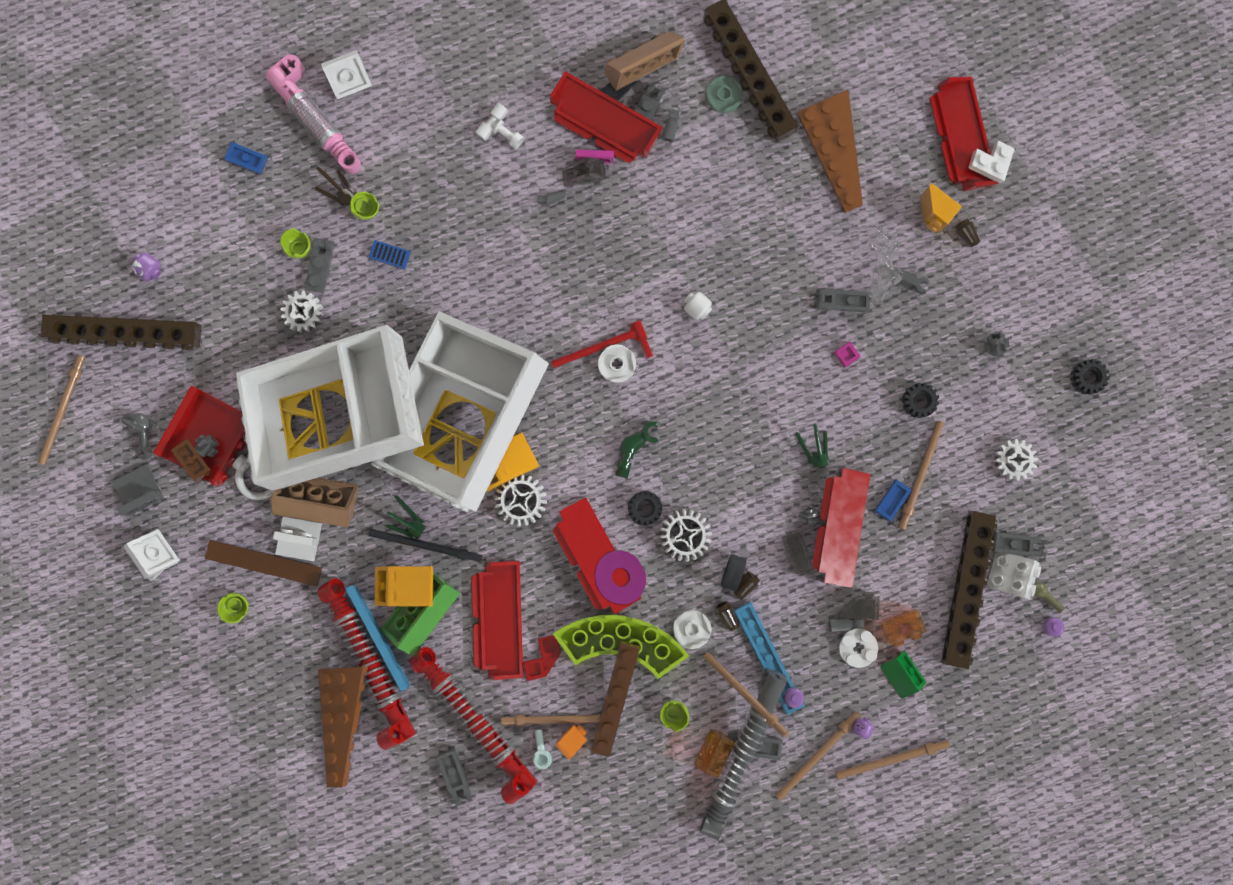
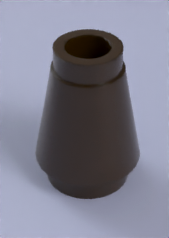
[955,218,981,248]
[733,571,760,600]
[714,601,739,631]

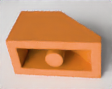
[556,723,587,760]

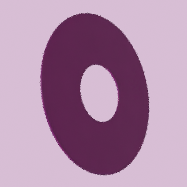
[595,551,646,604]

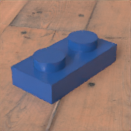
[224,142,268,175]

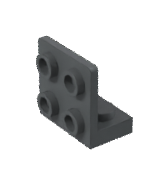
[112,465,164,516]

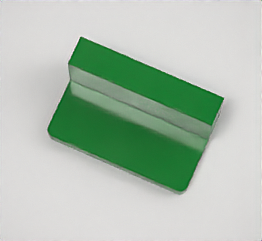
[880,650,927,699]

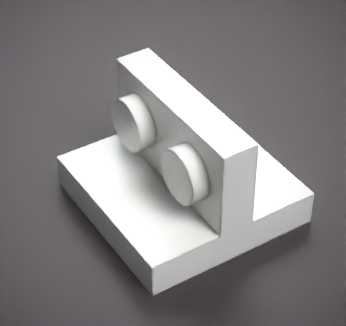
[321,50,372,99]
[273,516,322,561]
[124,529,180,581]

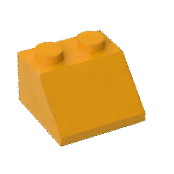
[920,183,962,233]

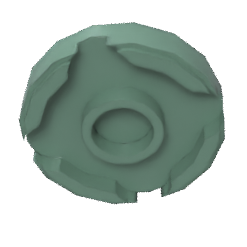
[706,75,743,113]

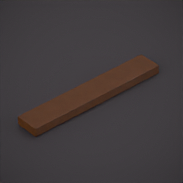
[204,540,323,586]

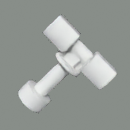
[475,103,524,149]

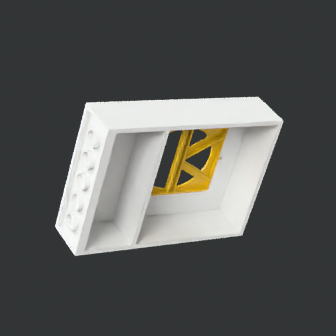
[371,312,549,512]
[236,325,424,491]

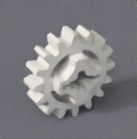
[280,291,324,333]
[994,439,1038,481]

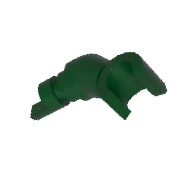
[616,422,659,479]

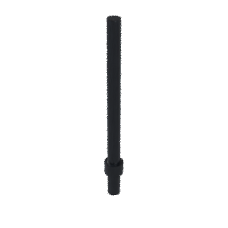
[368,529,482,562]

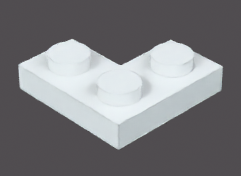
[968,141,1014,184]

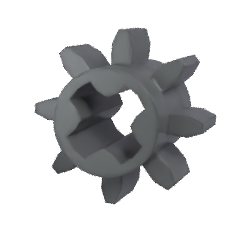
[984,332,1010,356]
[194,434,219,458]

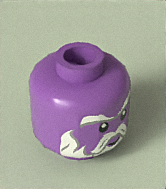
[131,253,161,281]

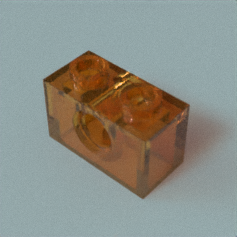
[878,609,927,647]

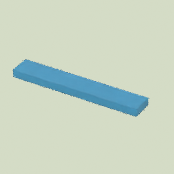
[345,585,410,692]
[734,601,804,715]

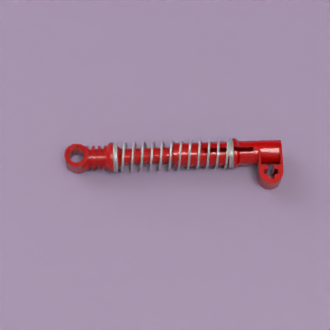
[318,578,416,750]
[409,647,538,804]

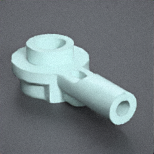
[533,729,552,770]

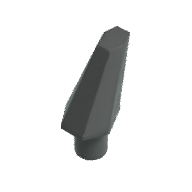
[537,190,566,206]

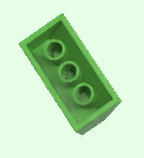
[381,572,460,656]

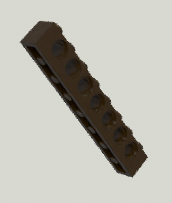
[703,0,799,143]
[41,314,202,350]
[941,511,998,669]

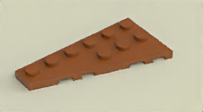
[797,89,863,214]
[318,666,368,788]

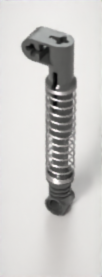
[699,668,787,840]

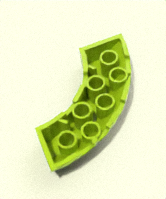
[553,615,689,679]

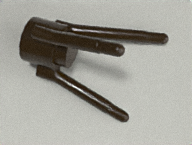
[315,167,356,206]

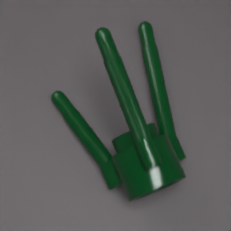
[796,424,829,468]
[387,495,426,539]

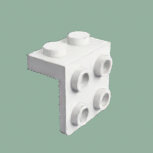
[987,552,1041,600]

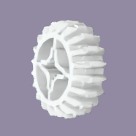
[495,474,547,526]
[659,509,712,561]

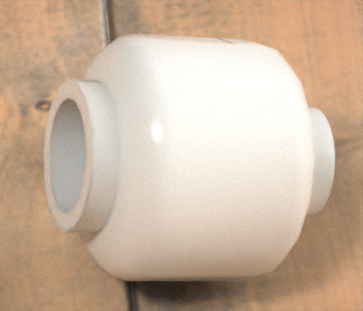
[684,292,712,320]

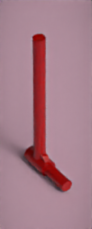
[551,320,653,368]

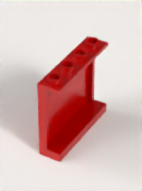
[153,386,246,487]

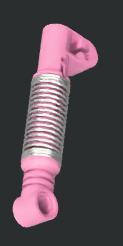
[265,54,361,174]

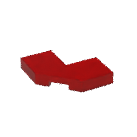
[523,635,561,681]

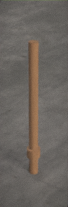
[38,354,86,465]
[898,421,944,530]
[703,652,789,738]
[775,711,861,801]
[501,715,600,727]
[835,740,950,780]

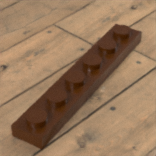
[591,641,640,757]

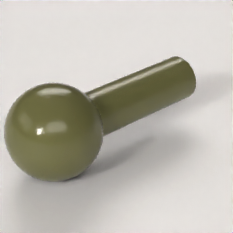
[1034,582,1065,613]

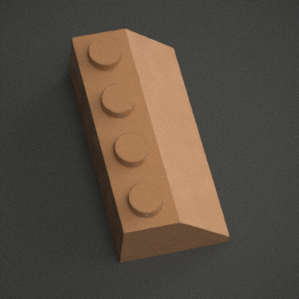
[604,31,685,91]
[271,478,359,527]

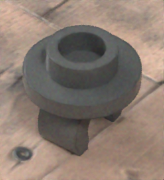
[799,507,819,528]

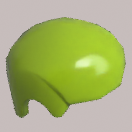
[349,191,380,221]
[280,228,311,259]
[217,592,249,623]
[660,700,689,732]

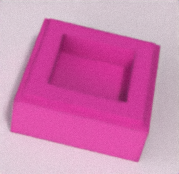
[834,341,861,368]

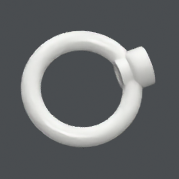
[232,455,274,500]

